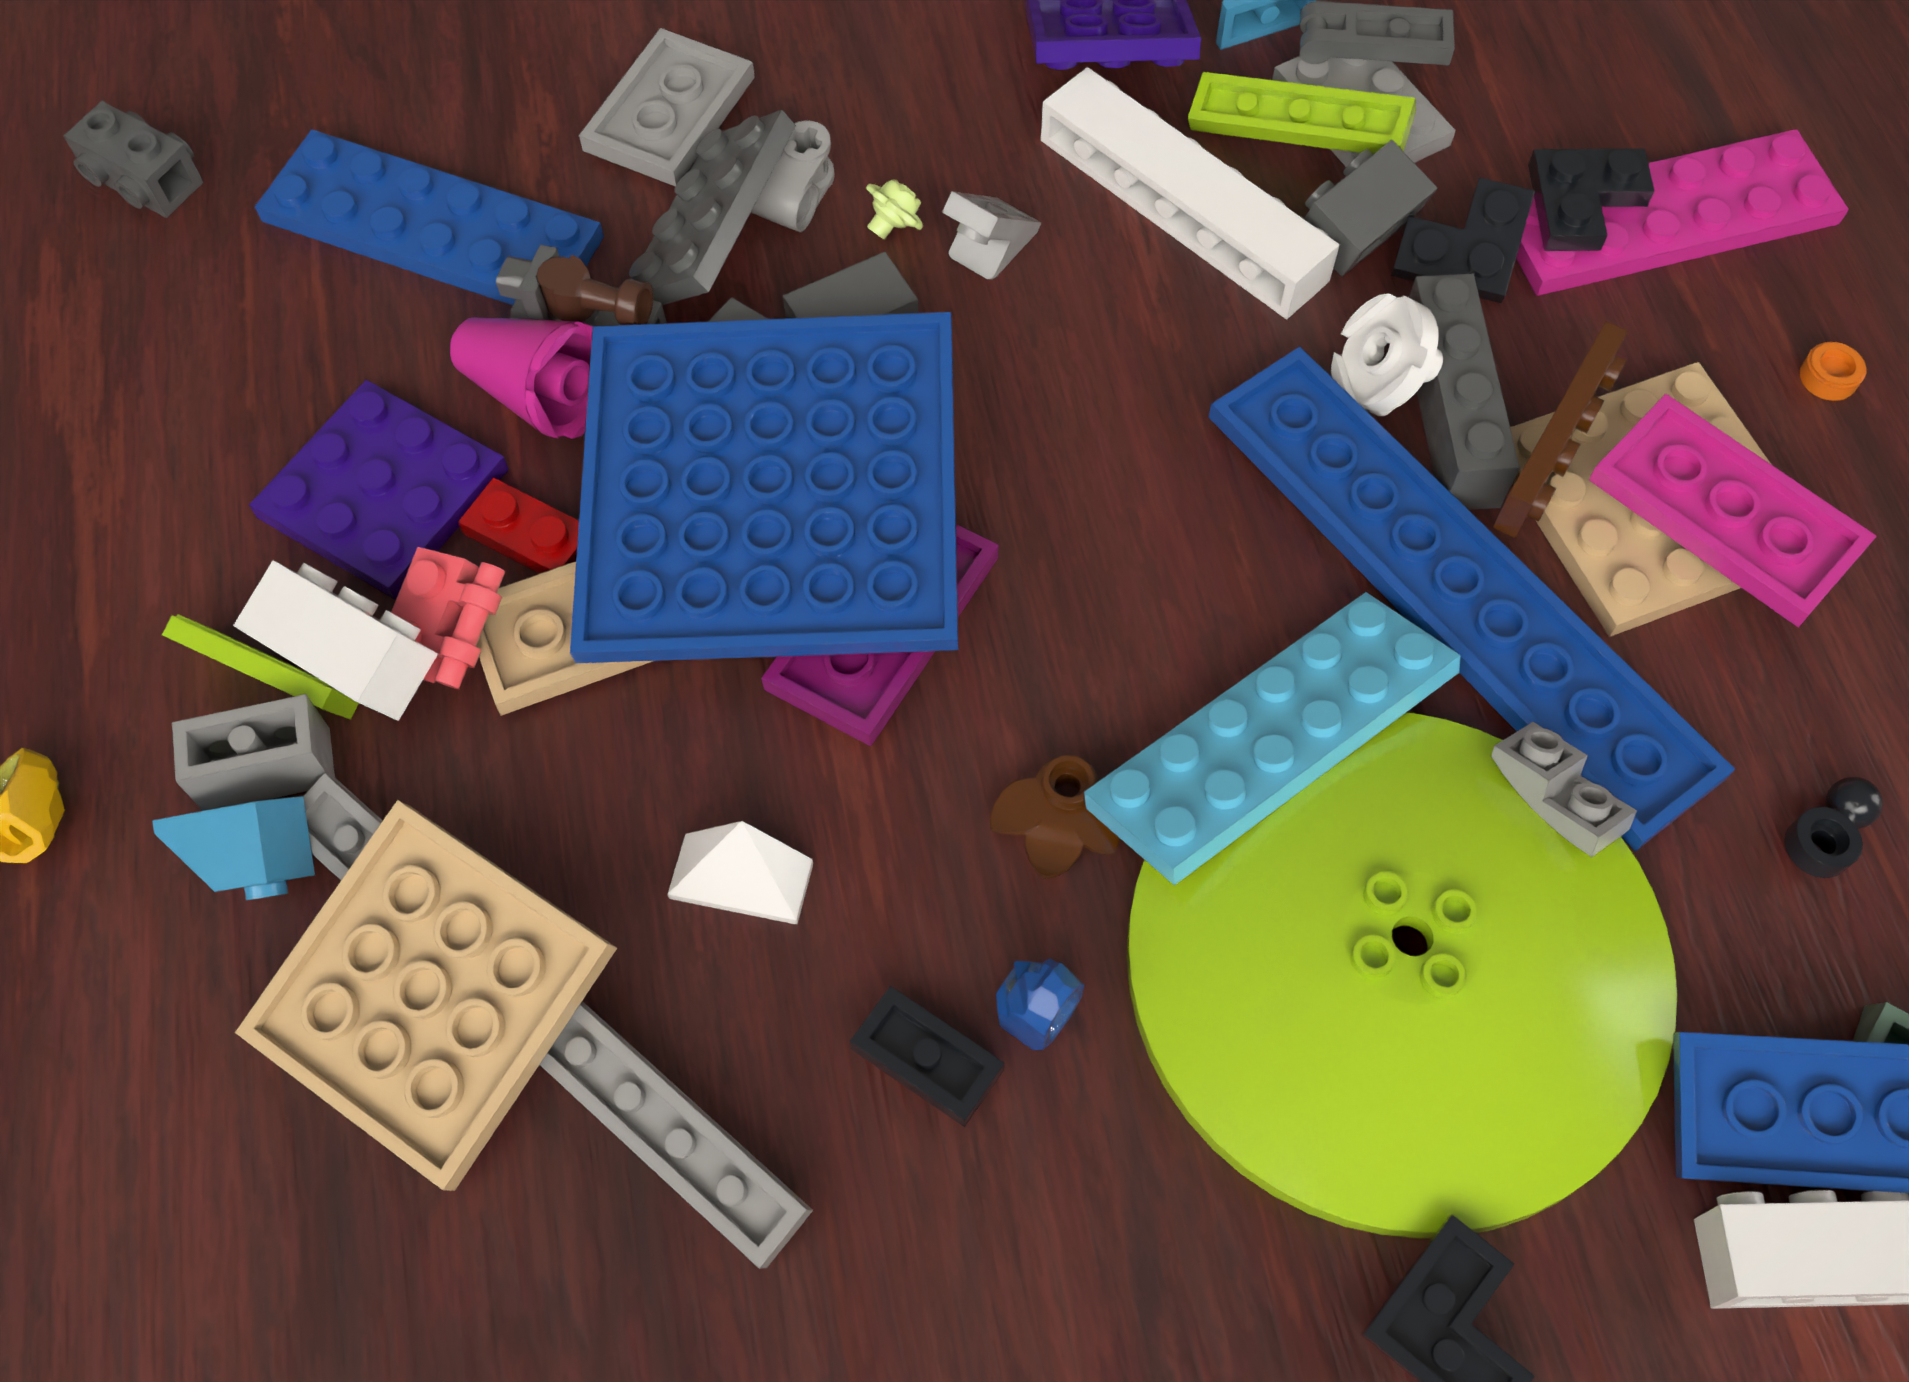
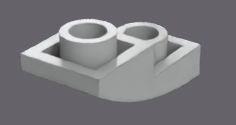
[1491,722,1637,857]

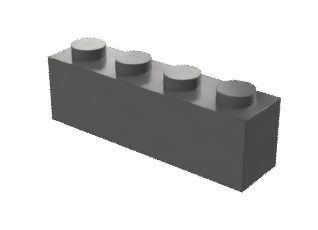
[1409,274,1520,510]

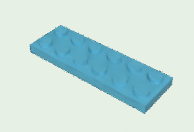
[1084,592,1461,885]

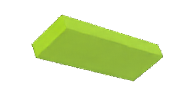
[162,614,359,720]

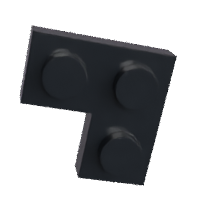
[1528,149,1655,251]
[1391,177,1535,303]
[1361,1215,1535,1382]

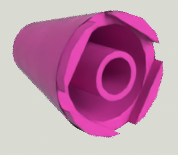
[450,317,593,439]

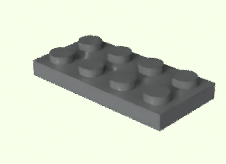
[629,110,796,305]

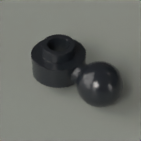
[1784,777,1883,878]

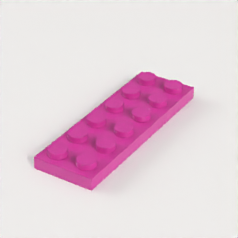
[1516,129,1849,296]

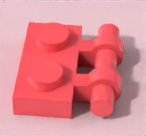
[391,547,505,689]

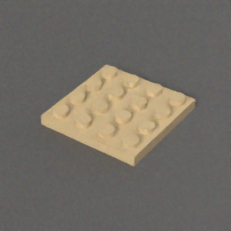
[1510,362,1772,637]
[235,800,617,1191]

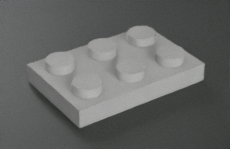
[579,28,755,187]
[1272,56,1456,167]

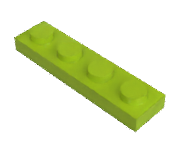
[1188,72,1416,154]

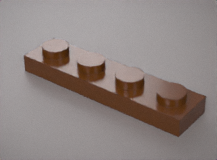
[1493,321,1628,538]

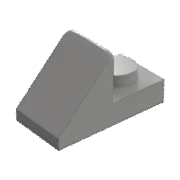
[942,191,1041,280]

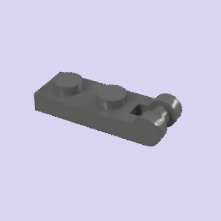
[1300,1,1455,65]

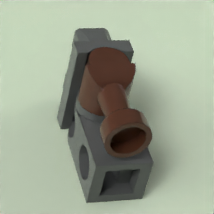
[496,244,667,327]

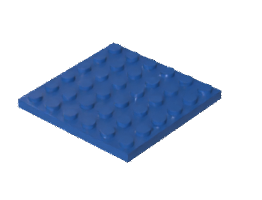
[570,312,959,663]

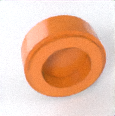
[1799,342,1867,401]

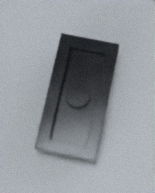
[850,986,1005,1127]

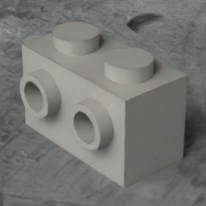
[172,694,335,811]

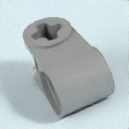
[751,120,835,232]

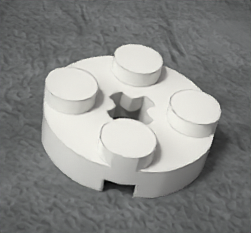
[1331,294,1443,416]

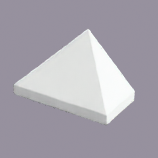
[668,821,813,925]

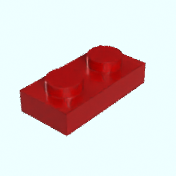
[458,477,579,574]

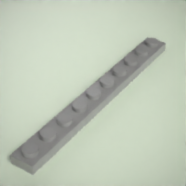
[304,773,813,1269]

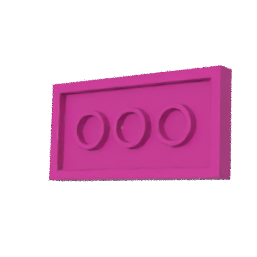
[1589,394,1877,628]

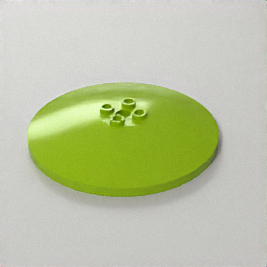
[1126,712,1677,1238]

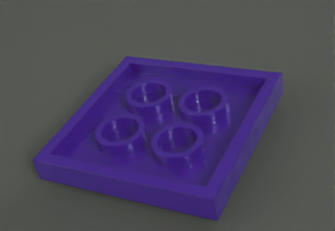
[1025,0,1201,69]
[249,380,509,600]

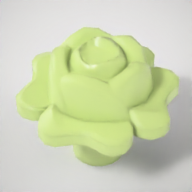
[866,180,923,240]

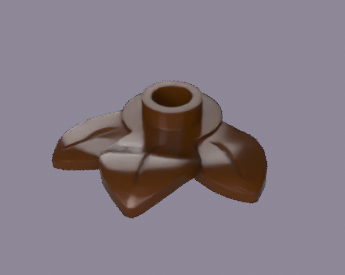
[990,755,1120,879]

